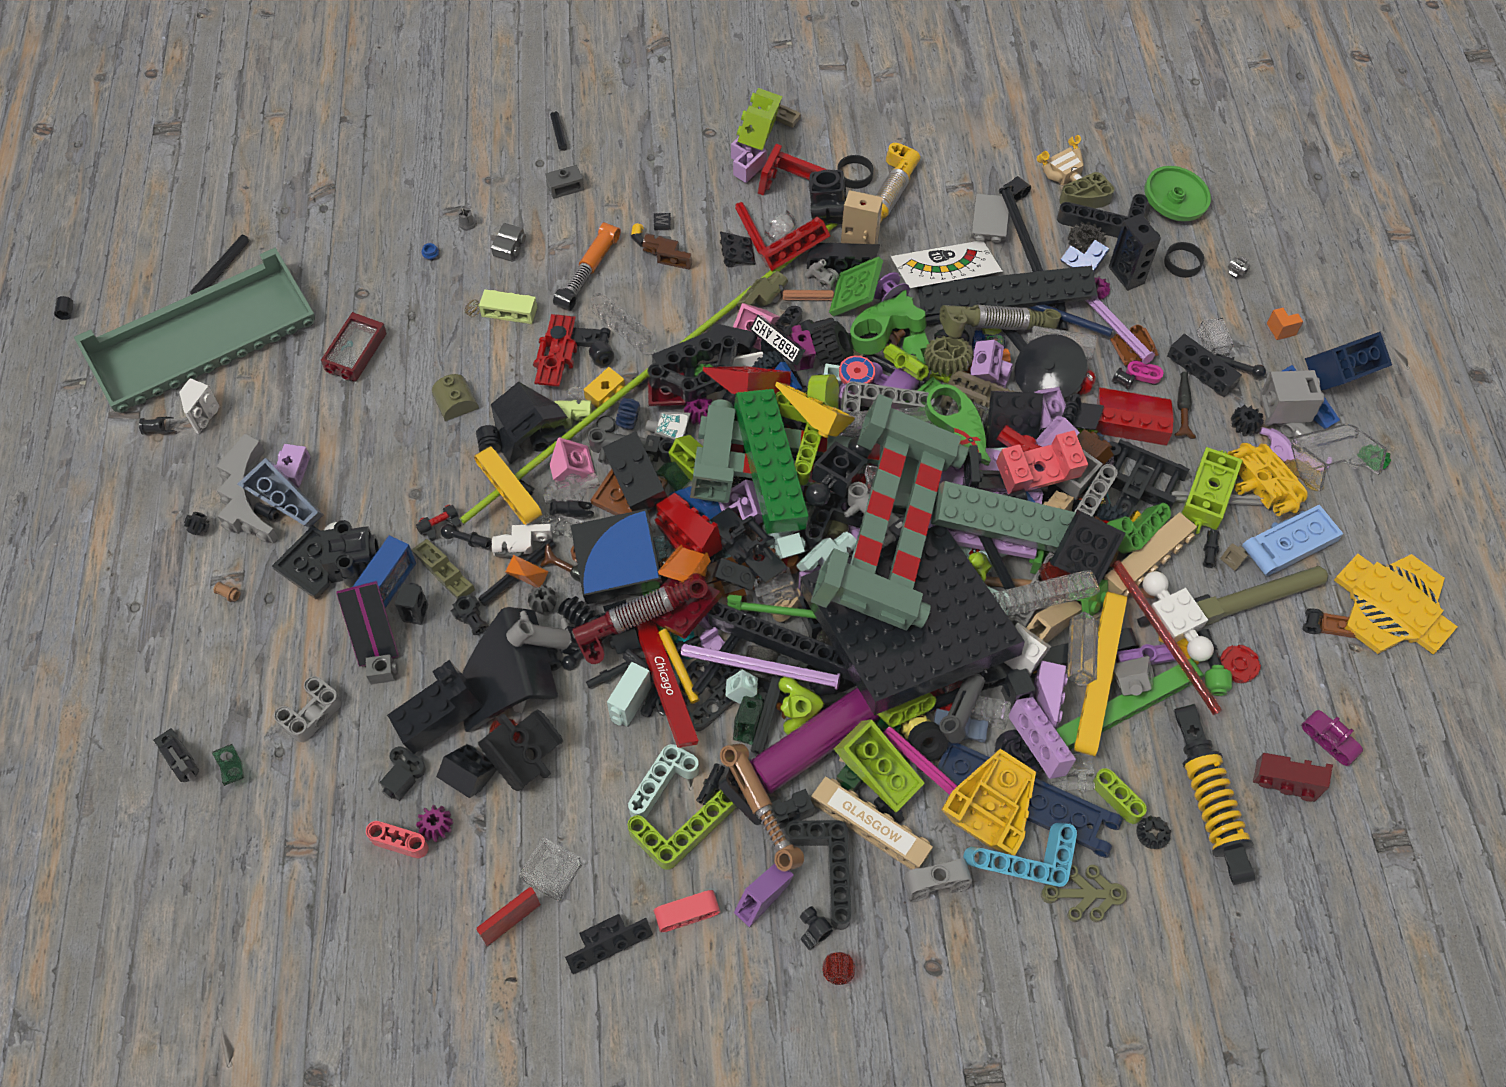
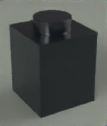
[379,763,416,801]

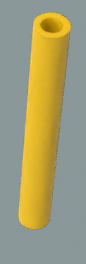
[659,629,700,704]

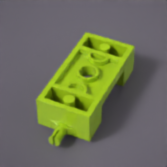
[1181,447,1243,534]

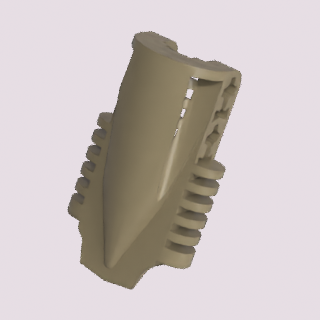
[939,371,1015,421]

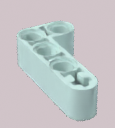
[628,744,699,818]

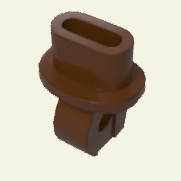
[883,329,906,351]

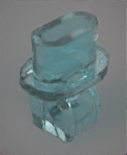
[653,534,671,561]

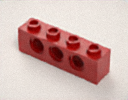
[759,217,831,271]

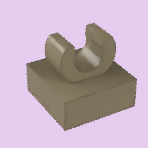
[1220,543,1248,571]

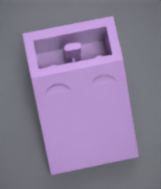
[1033,661,1068,729]

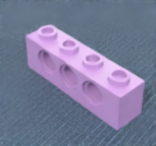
[1008,697,1076,779]

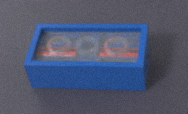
[353,535,416,608]

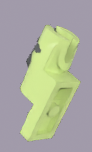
[542,397,592,429]

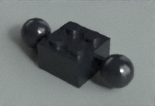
[805,436,872,507]

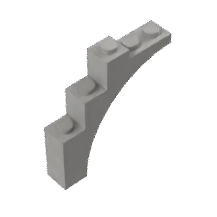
[216,434,278,544]

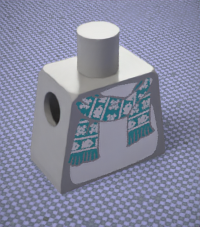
[646,412,691,440]

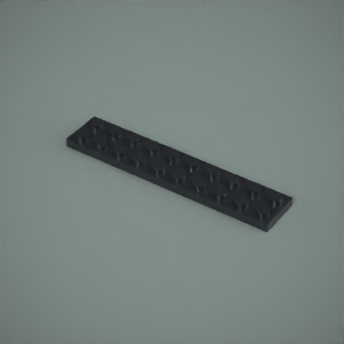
[918,265,1098,317]

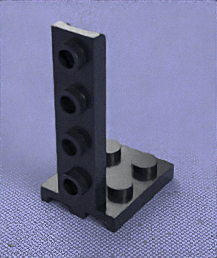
[962,445,1048,492]

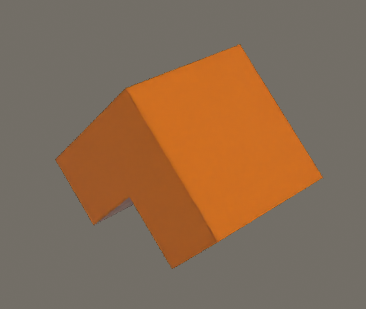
[1267,308,1303,340]

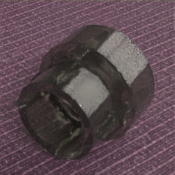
[746,645,781,682]

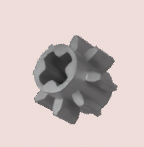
[1228,256,1250,277]

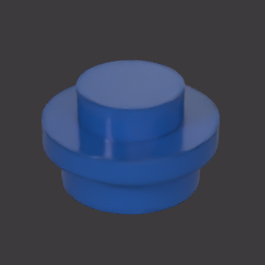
[421,243,439,259]

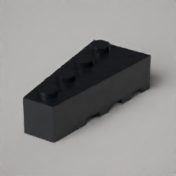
[807,243,880,274]

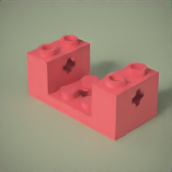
[996,430,1088,494]

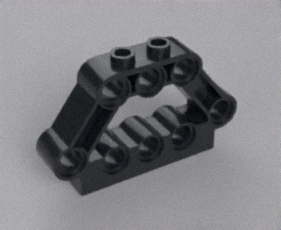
[647,329,738,402]

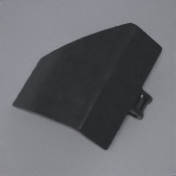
[462,607,562,732]

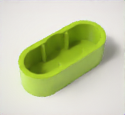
[805,374,839,428]

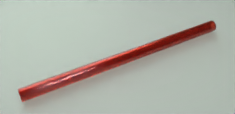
[1111,560,1222,715]

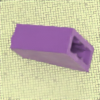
[734,863,794,927]

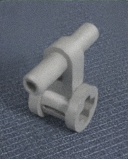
[805,259,839,290]

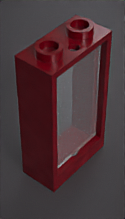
[321,312,387,382]

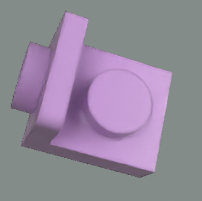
[700,627,725,651]

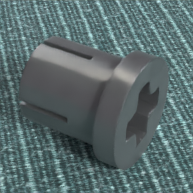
[458,207,476,231]

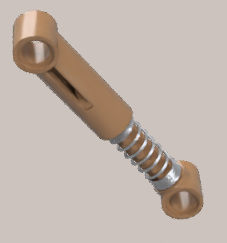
[720,744,804,871]

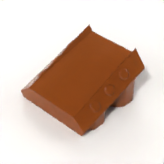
[1110,325,1159,366]

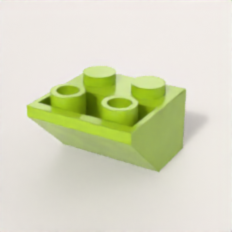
[669,435,703,481]

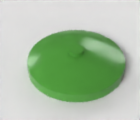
[1144,166,1211,221]

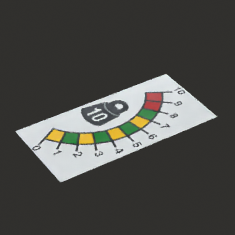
[891,241,1002,288]

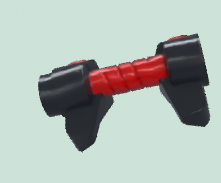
[415,505,461,541]

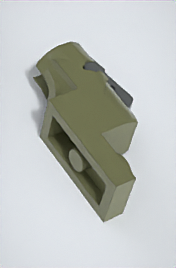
[737,271,788,308]

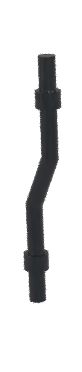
[586,635,701,688]

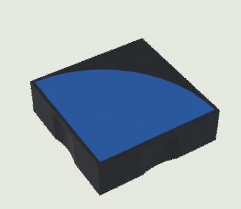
[570,509,663,604]

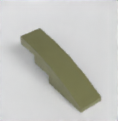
[412,539,475,599]

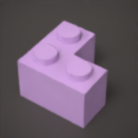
[731,137,767,183]
[719,480,763,524]

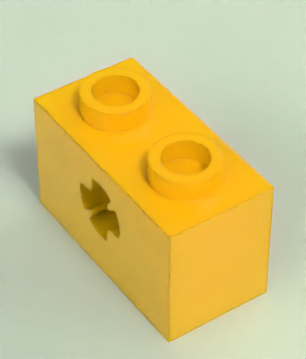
[583,367,625,408]

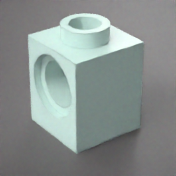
[725,670,758,704]

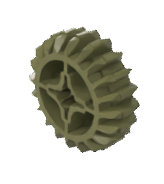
[924,336,973,376]

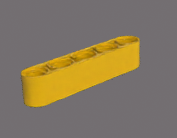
[474,446,542,525]

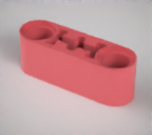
[366,821,429,858]
[654,890,720,932]

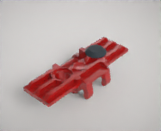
[533,314,578,387]

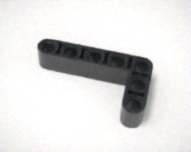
[1057,194,1148,238]
[805,493,905,549]
[785,820,851,930]

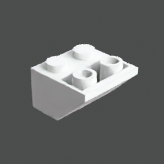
[179,378,220,434]

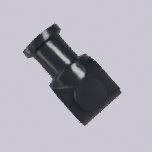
[450,594,488,635]

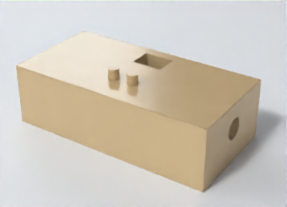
[841,190,883,244]

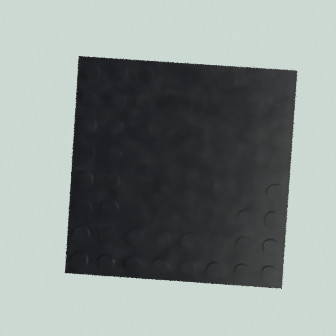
[800,525,1025,715]

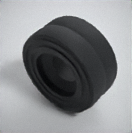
[908,721,948,761]

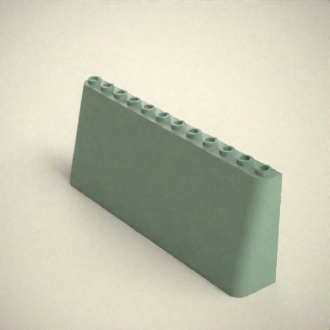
[74,247,315,413]

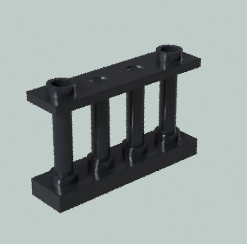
[1103,439,1190,510]

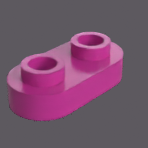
[1126,361,1164,384]

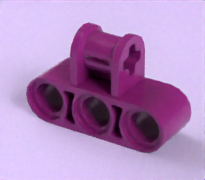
[1301,710,1363,766]

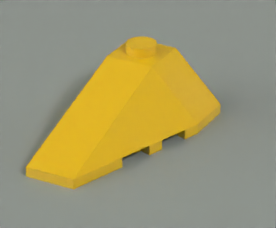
[775,382,855,438]

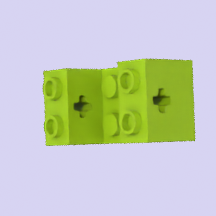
[736,88,783,150]

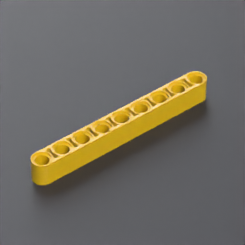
[1074,591,1127,757]

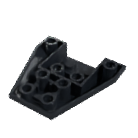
[491,381,568,464]

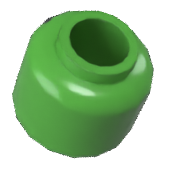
[1205,665,1232,696]

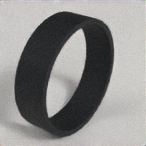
[837,155,874,189]
[1164,242,1204,278]

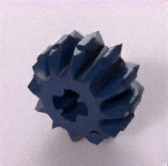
[616,398,640,430]

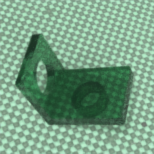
[656,461,690,491]
[212,744,244,786]

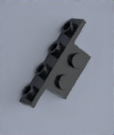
[565,914,653,974]

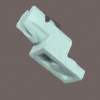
[796,532,857,571]

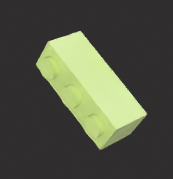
[479,289,537,324]

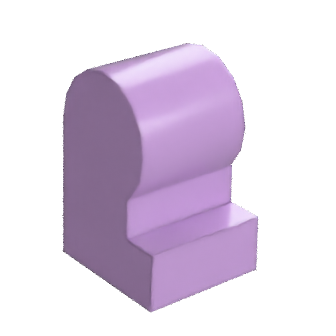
[991,360,1013,388]

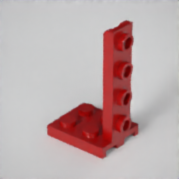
[758,144,827,196]

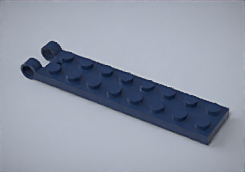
[937,742,1123,858]

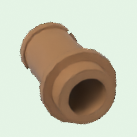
[213,582,241,602]

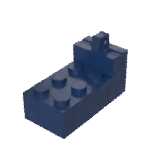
[1305,331,1392,391]

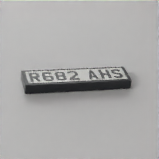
[750,314,805,366]

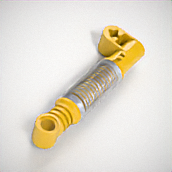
[876,143,920,223]

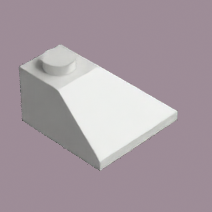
[1004,623,1052,676]

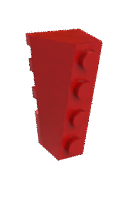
[656,493,723,558]

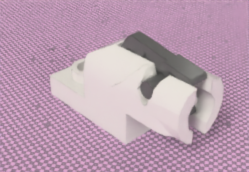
[492,524,553,558]

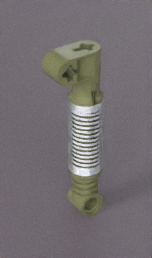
[940,305,1061,338]

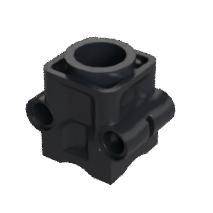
[809,170,847,224]
[320,520,379,587]

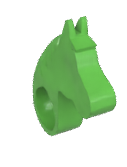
[850,290,926,355]

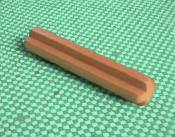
[783,290,834,300]

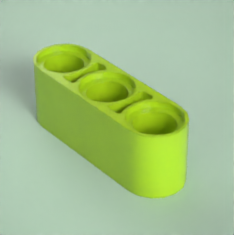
[877,693,936,727]
[1092,768,1147,824]

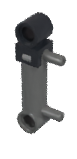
[588,427,675,463]

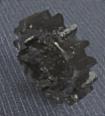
[1068,222,1106,254]

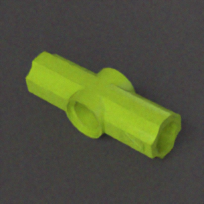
[883,343,929,381]

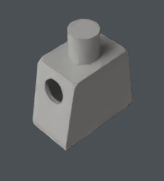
[1113,656,1154,696]

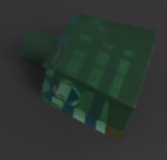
[733,693,763,745]

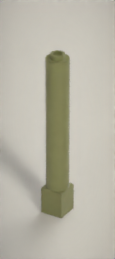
[1196,566,1328,626]

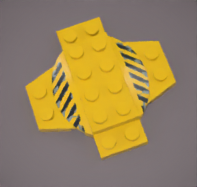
[1334,554,1458,655]

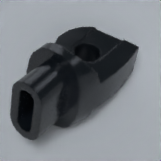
[874,797,905,824]

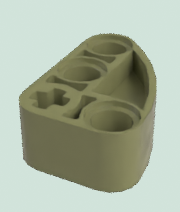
[1059,172,1114,209]

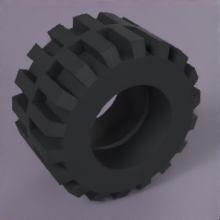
[812,321,854,367]

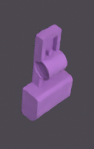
[870,362,919,401]

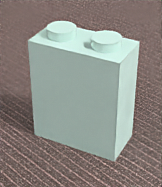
[607,662,652,727]

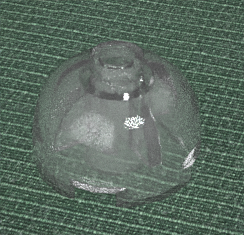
[764,210,798,242]

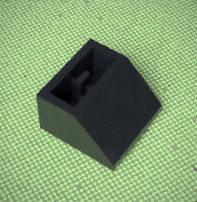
[436,744,497,798]

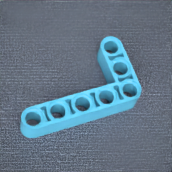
[963,823,1077,887]

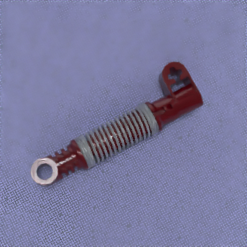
[572,573,708,664]

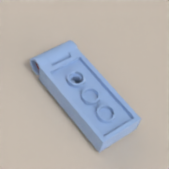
[1242,505,1343,576]

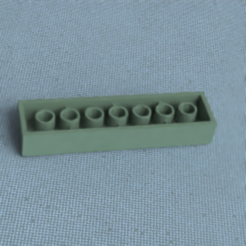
[931,481,1093,553]

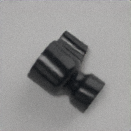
[799,906,834,951]

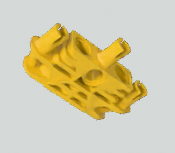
[1227,443,1308,516]

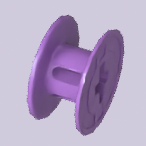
[874,272,910,302]

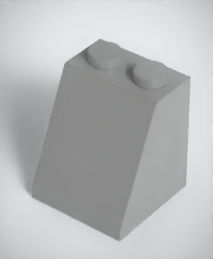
[971,193,1009,243]

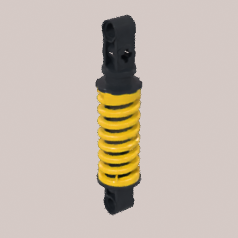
[1174,704,1255,886]

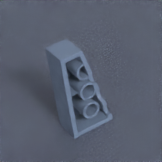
[237,458,324,528]

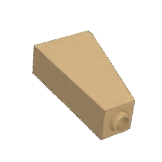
[1026,597,1082,643]

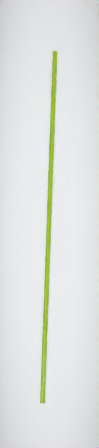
[460,223,838,524]

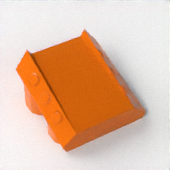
[658,545,711,584]

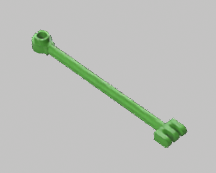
[727,595,817,619]

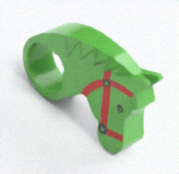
[925,384,991,466]

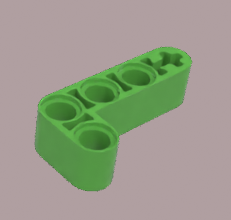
[1107,503,1171,554]

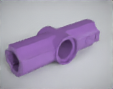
[1115,643,1179,665]

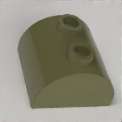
[432,374,479,422]

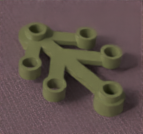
[1041,864,1127,922]

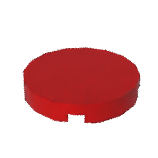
[1220,645,1261,684]

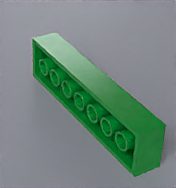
[734,389,809,534]

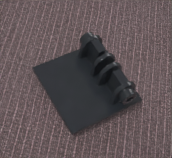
[720,232,756,267]
[1062,394,1104,430]

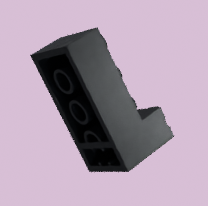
[387,660,483,754]

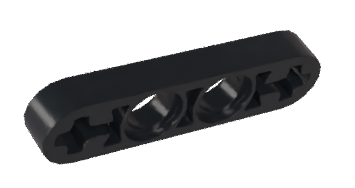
[761,306,802,355]

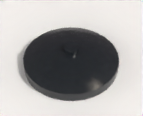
[1014,334,1088,401]

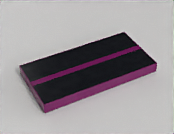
[336,581,399,667]

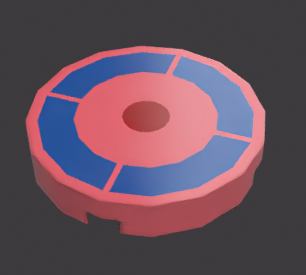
[839,356,875,384]

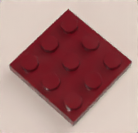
[649,578,722,639]

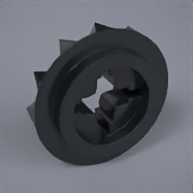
[1136,815,1171,849]

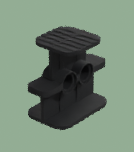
[478,709,563,791]

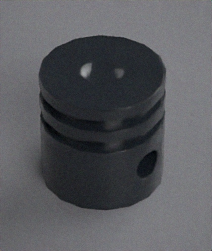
[476,425,501,453]

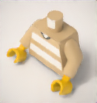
[1037,135,1084,186]

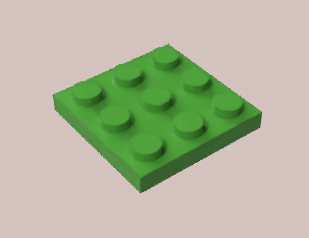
[829,257,883,316]

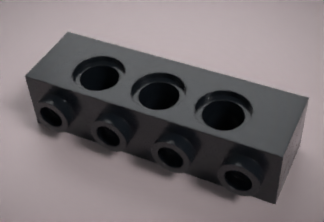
[1167,333,1242,397]

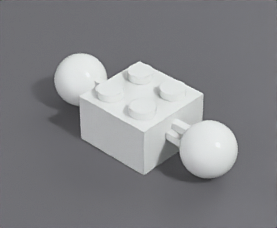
[1143,571,1214,662]

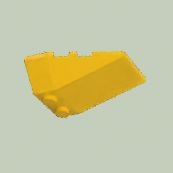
[941,749,1036,856]

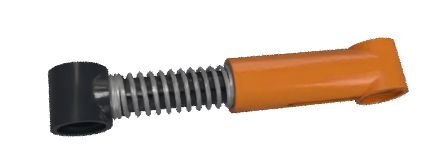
[553,222,621,311]

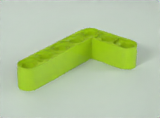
[775,391,827,486]
[627,790,737,870]

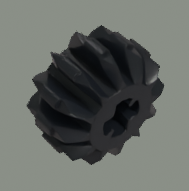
[1231,405,1264,436]

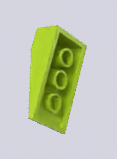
[834,719,925,812]

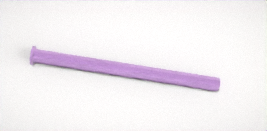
[1085,298,1155,364]
[681,644,841,690]

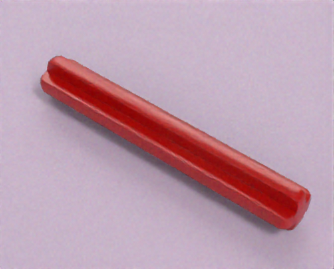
[735,202,766,254]

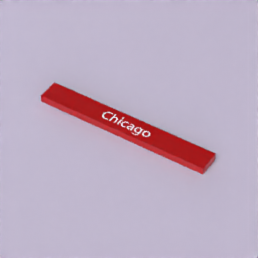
[635,619,699,748]

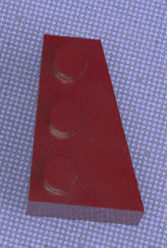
[1253,753,1333,802]

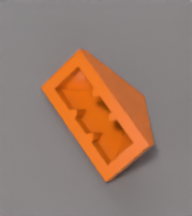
[505,555,548,588]

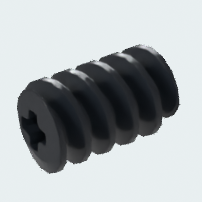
[558,596,601,627]

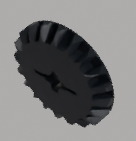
[994,730,1042,773]

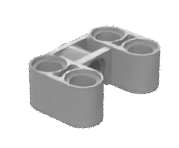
[274,676,341,743]
[903,858,972,902]

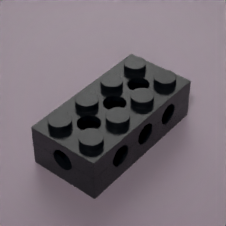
[1109,214,1161,291]

